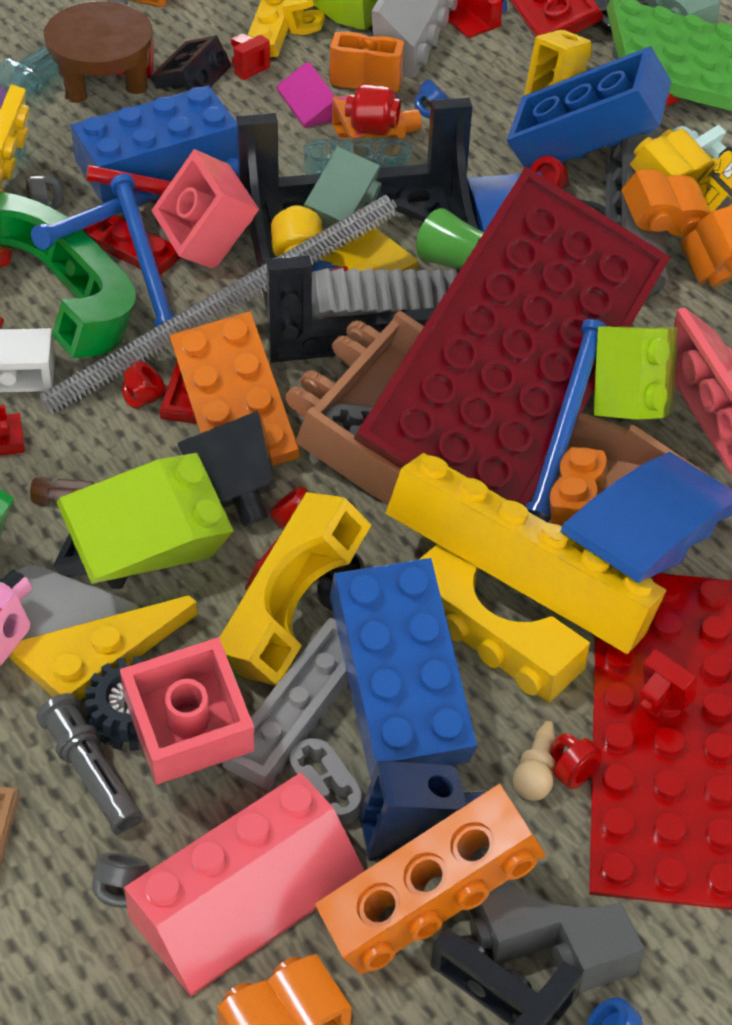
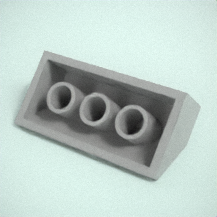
[371,0,458,78]

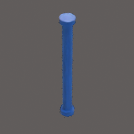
[110,174,176,327]
[31,177,165,250]
[526,319,607,522]

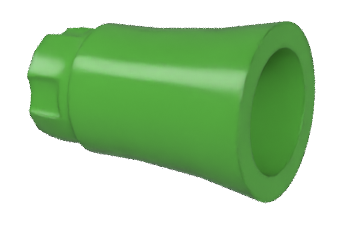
[416,208,484,271]

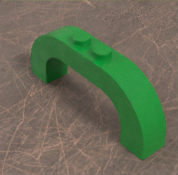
[0,191,136,359]

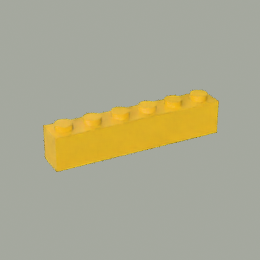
[385,453,666,654]

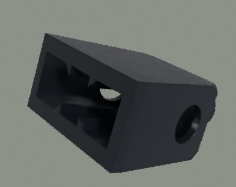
[177,411,277,527]

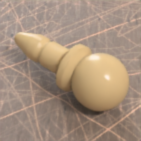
[512,721,556,801]

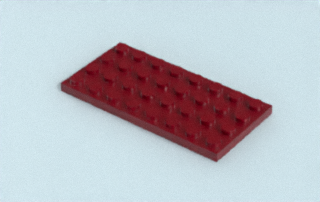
[353,167,671,507]

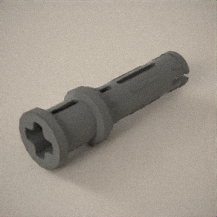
[36,693,143,835]

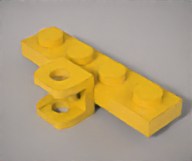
[247,0,325,57]

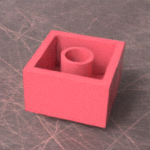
[151,149,259,268]
[120,637,254,785]

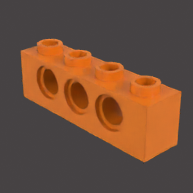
[315,783,546,975]

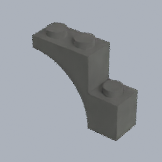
[469,848,645,994]

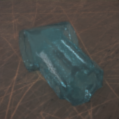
[0,46,59,101]

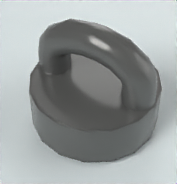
[26,175,63,210]
[92,853,150,907]

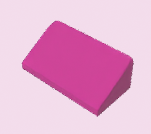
[276,62,335,128]

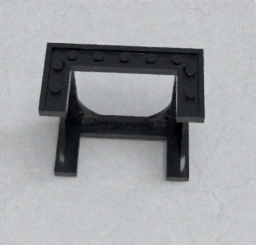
[236,97,479,363]

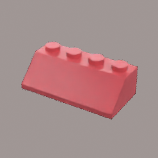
[674,308,732,476]
[124,772,365,997]

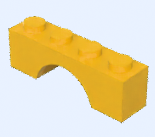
[219,492,371,686]
[419,544,590,703]

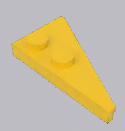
[9,595,198,701]

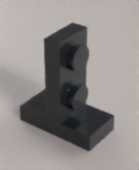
[431,927,583,1025]

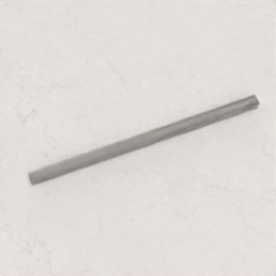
[40,195,397,416]

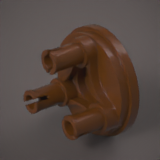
[44,1,153,103]

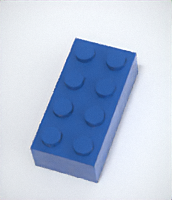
[506,46,672,168]
[70,85,238,203]
[330,558,477,779]

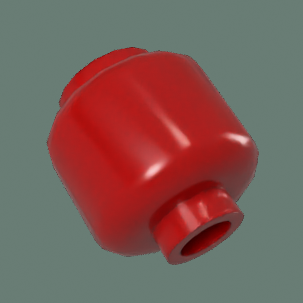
[345,84,401,136]

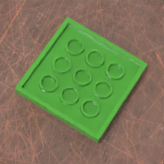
[606,0,732,111]

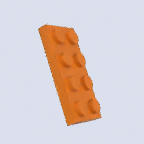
[169,311,300,466]

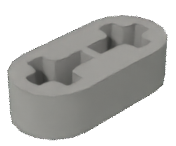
[290,738,362,826]

